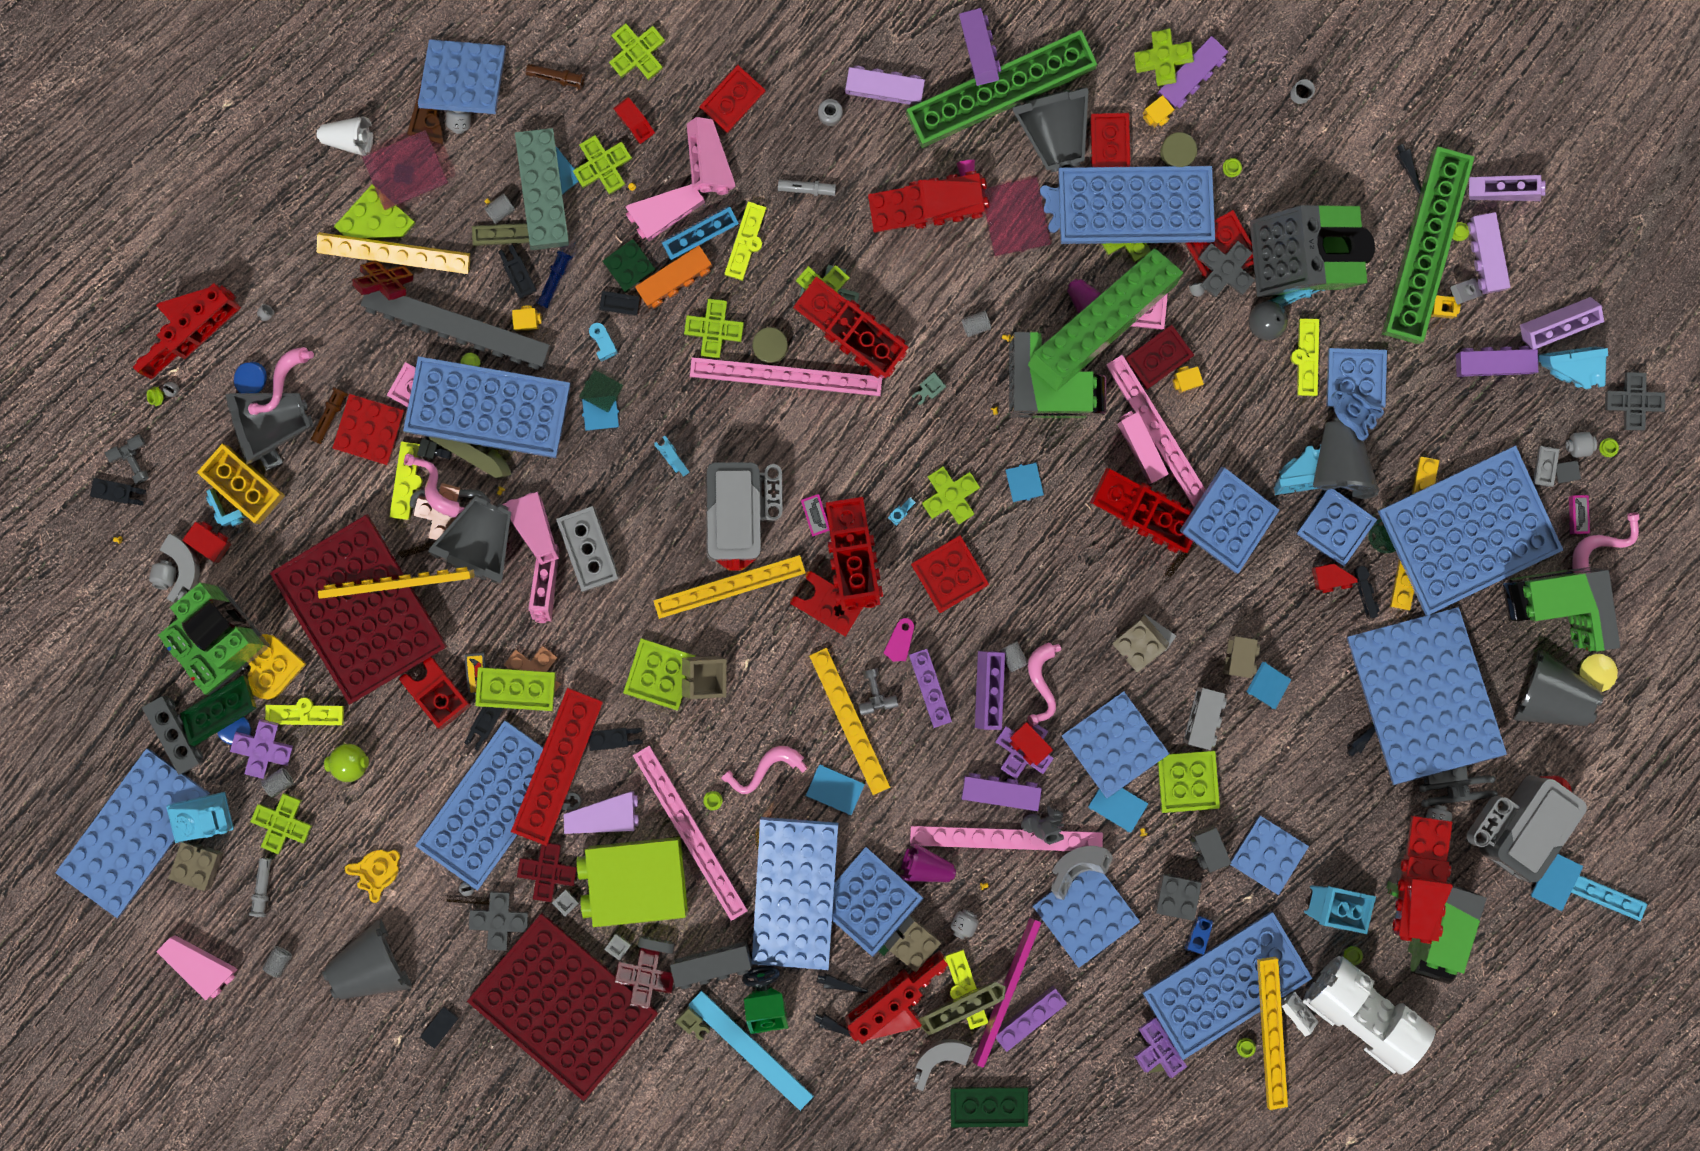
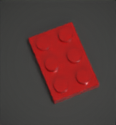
[699,65,766,134]
[1090,113,1130,167]

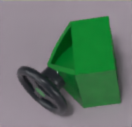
[742,966,789,1034]

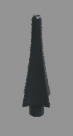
[1395,144,1421,194]
[1346,725,1376,757]
[816,973,868,994]
[813,1013,851,1037]

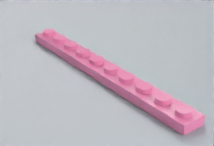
[1105,355,1206,508]
[690,358,882,396]
[633,745,748,921]
[910,826,1103,851]

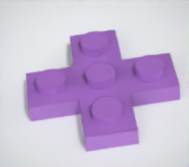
[230,719,293,779]
[995,725,1054,779]
[1134,1018,1187,1078]

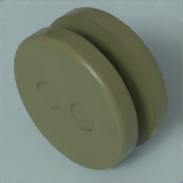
[1160,132,1197,167]
[752,327,788,364]

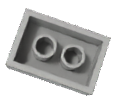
[1183,687,1227,750]

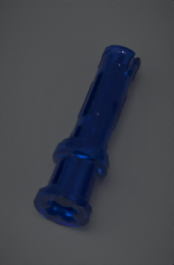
[536,250,573,309]

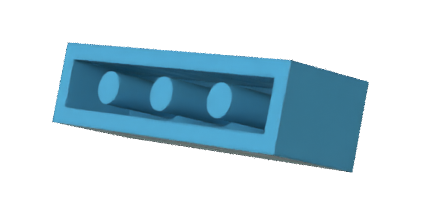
[661,206,739,260]

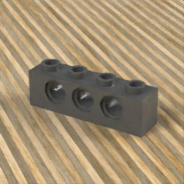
[142,696,204,775]

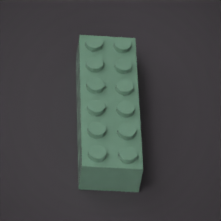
[515,128,569,250]

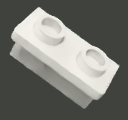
[1281,992,1318,1037]

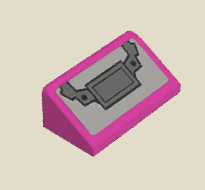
[801,494,830,537]
[1569,495,1590,534]

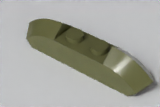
[429,437,512,479]
[919,982,1006,1035]

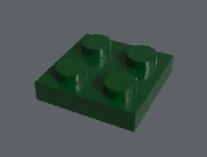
[602,239,656,293]

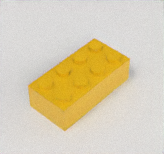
[197,444,285,524]

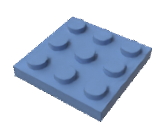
[1326,348,1387,408]
[1296,489,1377,567]
[1230,815,1309,895]

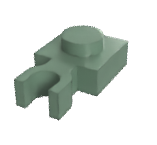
[912,372,947,405]

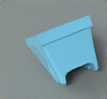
[1538,346,1608,389]
[1274,444,1321,495]
[166,792,234,843]
[1304,885,1376,934]

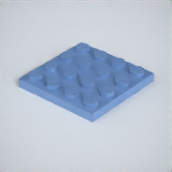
[418,39,506,114]
[1180,467,1279,574]
[1062,692,1169,799]
[832,847,924,957]
[1032,871,1140,968]

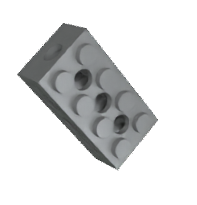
[556,506,620,592]

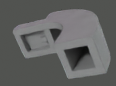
[160,533,200,603]
[1051,846,1113,900]
[913,1039,972,1091]

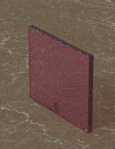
[362,130,448,210]
[985,177,1051,256]

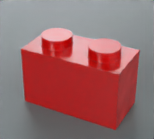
[182,521,232,563]
[1009,721,1053,766]

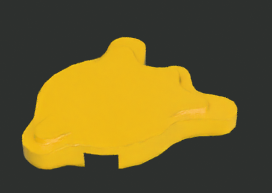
[345,850,401,903]

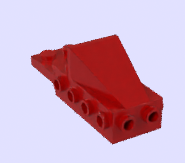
[868,171,990,233]
[792,276,909,378]
[133,283,241,380]
[1089,468,1193,554]
[825,497,883,611]
[1392,816,1453,944]
[845,950,948,1044]

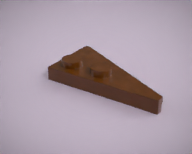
[407,81,444,145]

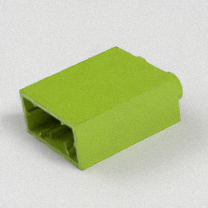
[577,837,688,927]

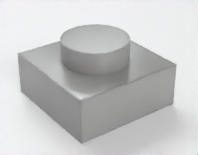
[552,889,580,916]
[604,933,632,961]

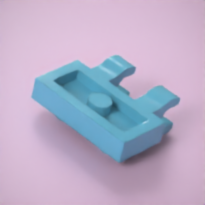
[654,436,690,477]

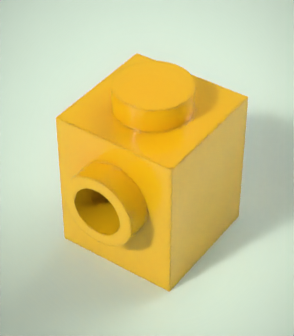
[1143,95,1175,128]
[512,306,542,332]
[1172,366,1204,393]

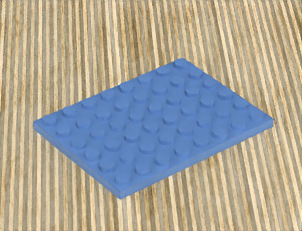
[1378,446,1563,615]
[1347,607,1507,785]

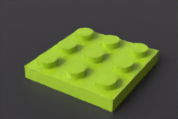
[623,638,696,711]
[1157,751,1220,813]

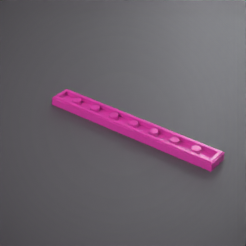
[973,918,1041,1067]

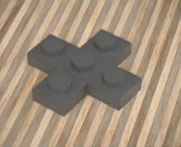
[1198,241,1255,298]
[1605,372,1665,431]
[469,891,528,951]

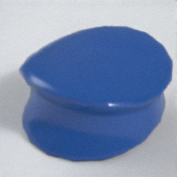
[234,362,267,393]
[217,717,251,745]

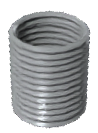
[1290,79,1315,104]
[484,193,515,224]
[962,311,991,337]
[1000,641,1028,672]
[261,768,294,798]
[262,946,292,978]

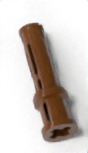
[526,63,585,90]
[310,387,349,444]

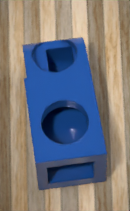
[1184,916,1213,955]

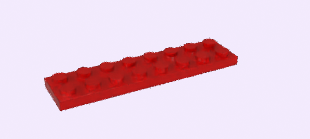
[511,688,604,846]

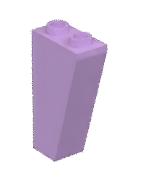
[1469,175,1545,201]
[564,791,639,834]

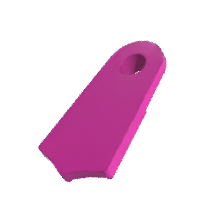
[884,618,914,662]

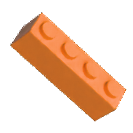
[635,245,713,308]

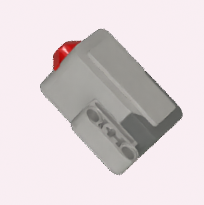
[705,462,782,571]
[1467,775,1587,883]

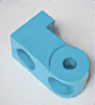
[589,323,619,362]

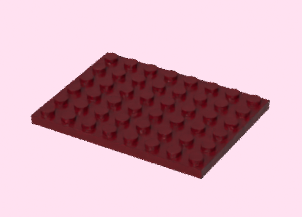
[269,514,448,705]
[466,913,659,1102]

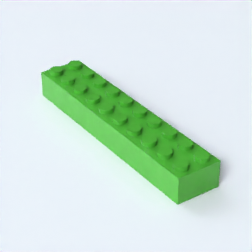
[906,30,1097,148]
[1382,146,1474,344]
[1028,248,1184,391]

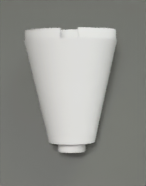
[317,117,373,156]

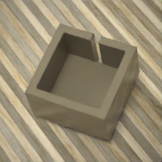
[1112,615,1170,673]
[1223,636,1260,678]
[682,656,727,699]
[168,840,224,891]
[884,915,941,972]

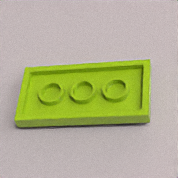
[475,667,556,711]

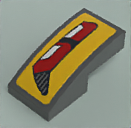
[465,652,487,695]

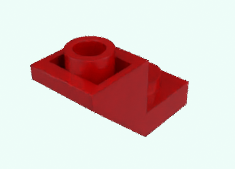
[613,97,655,144]

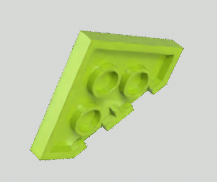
[334,184,416,239]

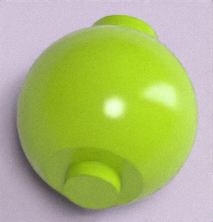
[324,744,369,782]

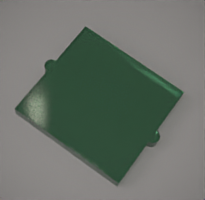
[579,370,624,413]

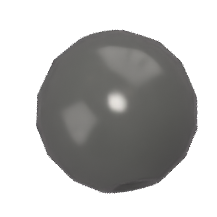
[1248,301,1288,341]

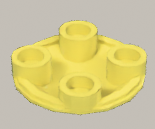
[1580,654,1618,692]

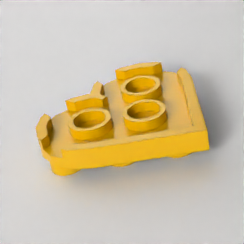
[247,634,307,700]

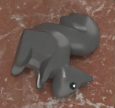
[1021,806,1064,845]

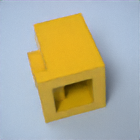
[1431,295,1461,319]

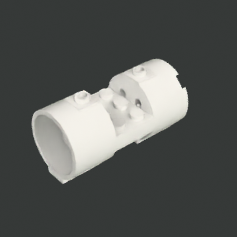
[1302,956,1436,1074]

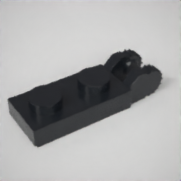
[498,244,537,300]
[90,478,146,506]
[1354,565,1379,619]
[464,707,505,751]
[589,728,643,751]

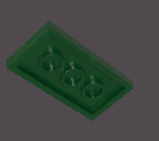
[180,675,257,747]
[950,1087,1028,1128]

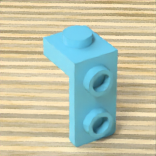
[206,489,247,526]

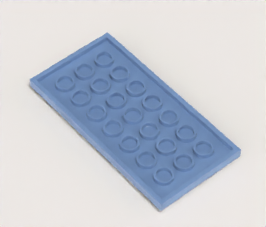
[1058,166,1215,244]
[403,356,571,458]
[415,720,544,891]
[56,748,210,918]
[752,817,838,970]
[1142,912,1313,1060]

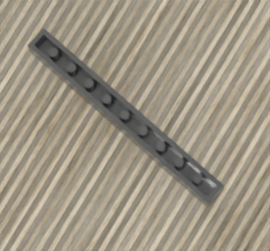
[361,291,552,370]

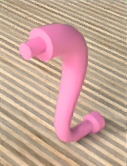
[248,347,314,415]
[404,454,464,518]
[1572,512,1640,569]
[1027,643,1061,727]
[721,746,808,794]

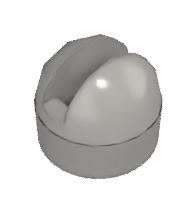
[1189,282,1205,297]
[257,304,274,321]
[162,382,179,397]
[459,881,475,896]

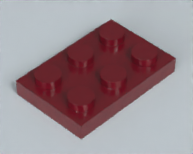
[1125,325,1194,390]

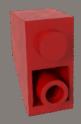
[1312,564,1358,593]

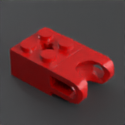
[789,571,863,637]
[399,657,471,730]

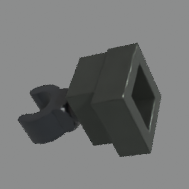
[417,438,452,460]

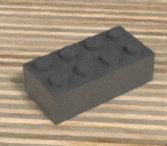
[670,941,752,989]

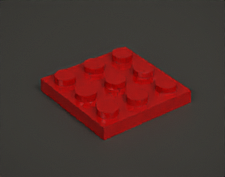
[1184,210,1254,279]
[332,394,405,466]
[911,535,989,614]

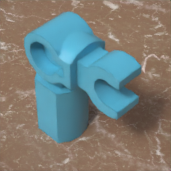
[888,498,916,526]

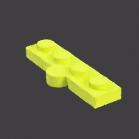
[725,202,766,281]
[1290,319,1319,396]
[390,442,423,520]
[265,698,344,725]
[945,949,988,1029]

